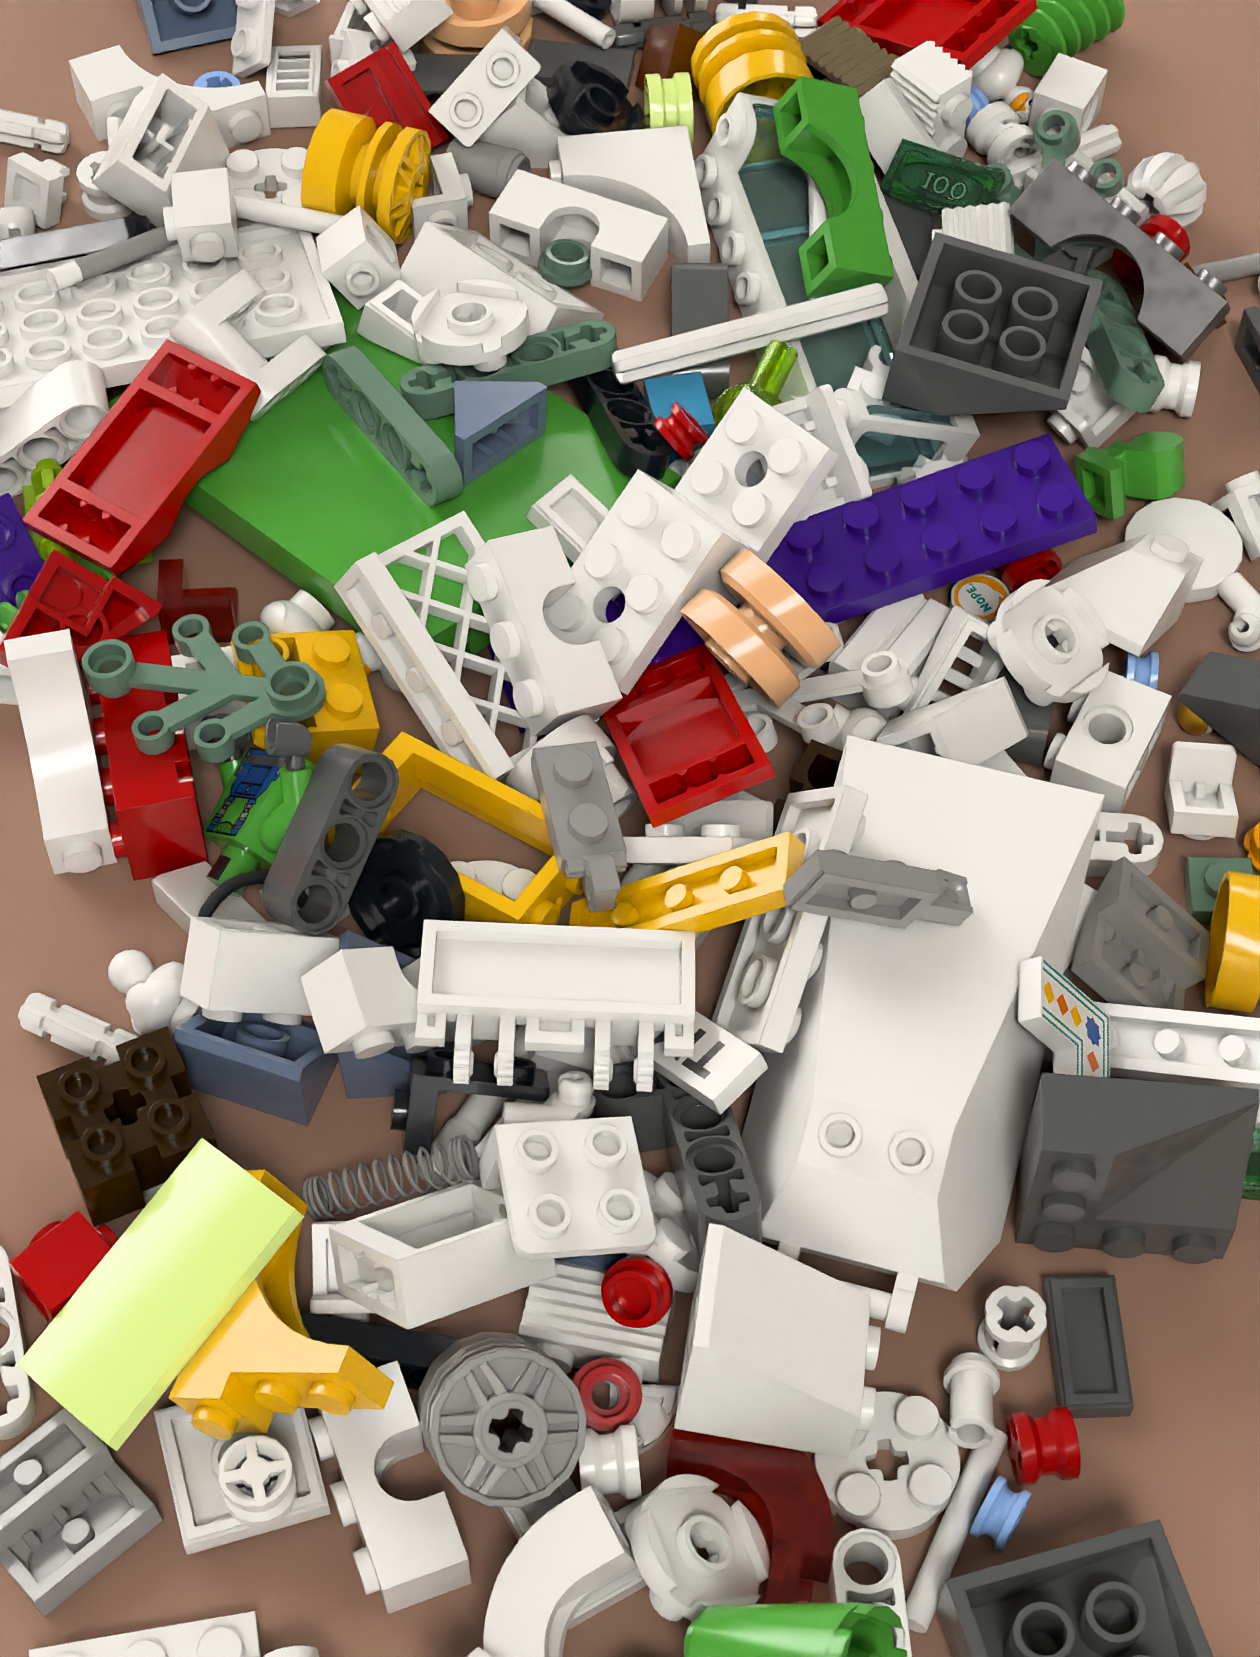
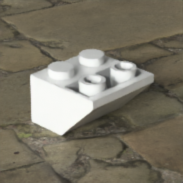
[91,73,230,227]

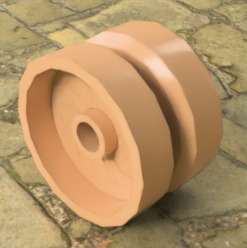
[419,0,533,54]
[680,548,841,709]

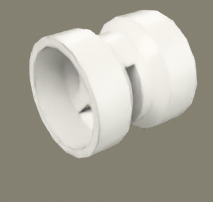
[966,101,1039,165]

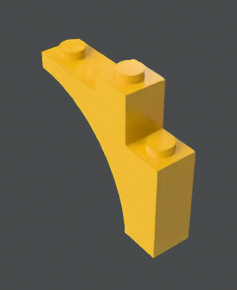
[168,1169,394,1440]

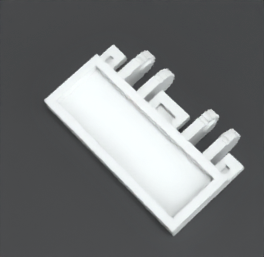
[415,920,695,1092]

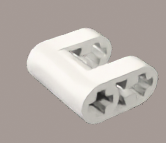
[169,269,327,422]

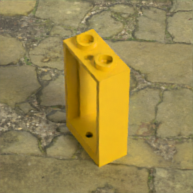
[327,731,584,925]

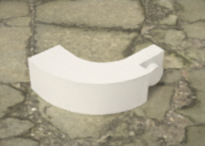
[483,1486,637,1657]

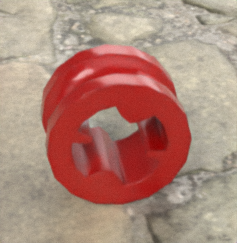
[654,401,710,461]

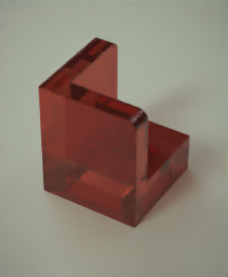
[157,559,239,645]

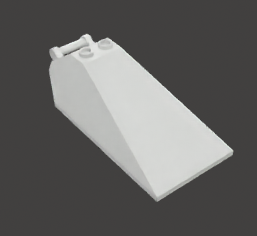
[742,735,1105,1334]

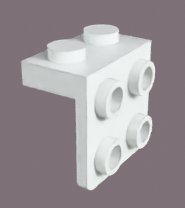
[478,1116,656,1260]

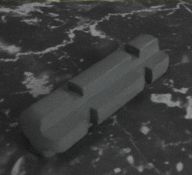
[612,10,713,54]

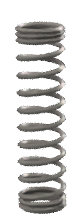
[302,1135,479,1222]

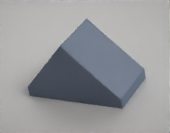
[454,381,547,487]

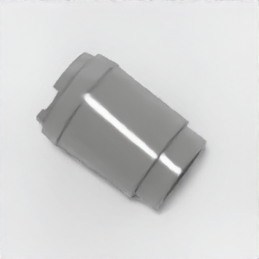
[446,138,531,199]

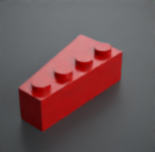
[85,630,209,881]

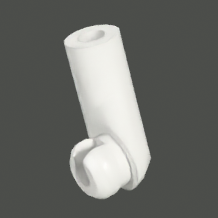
[501,1071,596,1124]

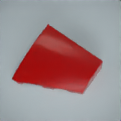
[0,549,163,668]

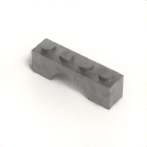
[1008,157,1231,363]

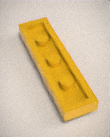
[569,831,805,934]

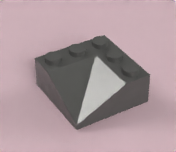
[882,232,1103,416]
[1015,1072,1260,1264]
[936,1519,1213,1657]

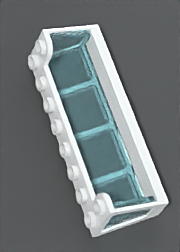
[694,92,980,489]

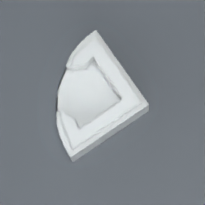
[609,1383,680,1455]

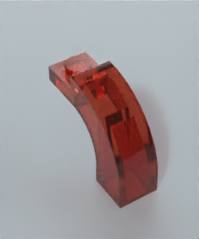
[666,1401,834,1604]

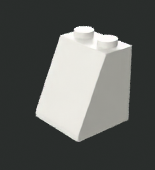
[674,1223,881,1459]

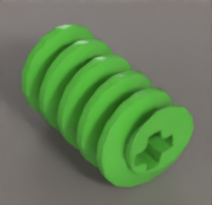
[1008,0,1125,76]

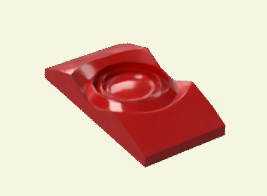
[817,0,1038,70]
[22,339,261,576]
[602,642,776,828]

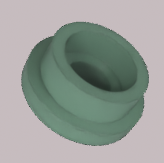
[538,239,592,290]

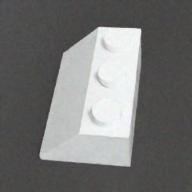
[400,221,605,336]

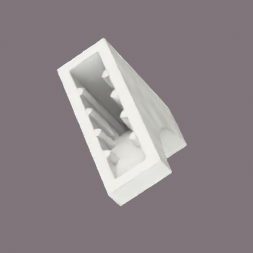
[548,125,711,263]
[4,629,118,875]

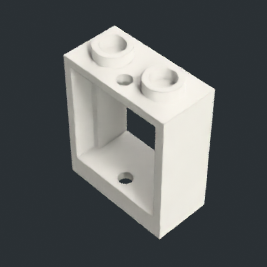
[328,1179,557,1330]

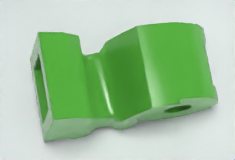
[1074,431,1185,521]

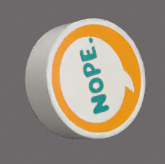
[949,574,1010,623]

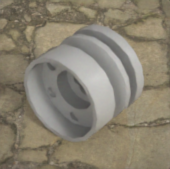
[417,1332,587,1507]

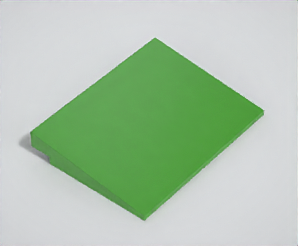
[108,281,682,655]

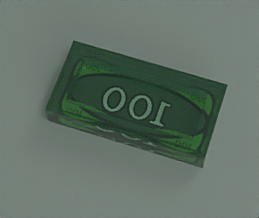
[880,139,1005,215]

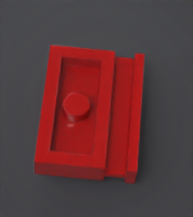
[324,41,449,148]

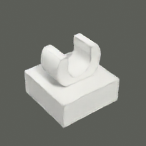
[4,152,70,230]

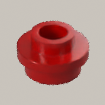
[572,1358,642,1432]

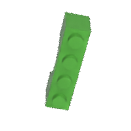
[772,76,894,299]

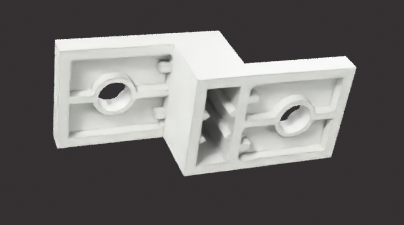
[543,388,840,695]

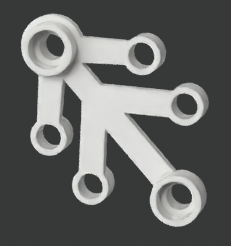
[724,622,913,753]

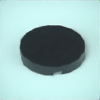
[546,61,646,135]
[348,829,465,959]

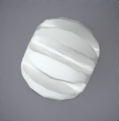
[1125,152,1207,230]

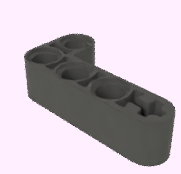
[591,1061,763,1261]

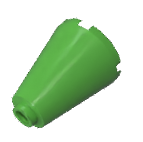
[684,1602,907,1657]

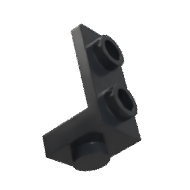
[390,1049,550,1156]

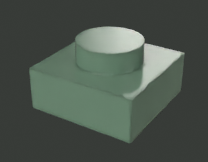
[1183,857,1253,925]

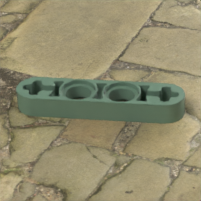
[1086,269,1165,413]
[399,319,618,420]
[322,346,463,506]

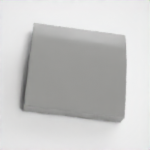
[1071,856,1210,1010]
[0,1408,163,1617]

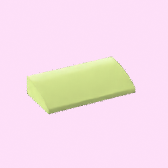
[17,1138,304,1451]

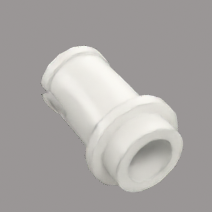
[943,1352,1000,1449]

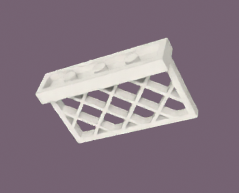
[334,511,600,781]

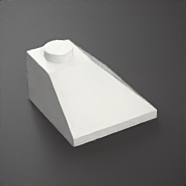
[1045,533,1204,657]

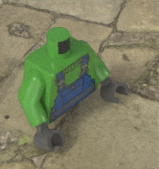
[201,714,316,897]

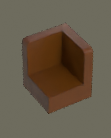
[635,24,705,101]

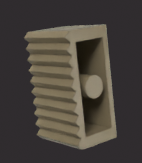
[799,15,899,99]

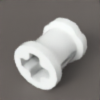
[976,1285,1047,1372]

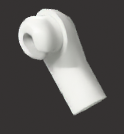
[1217,572,1260,652]

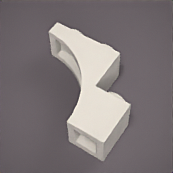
[69,45,271,148]

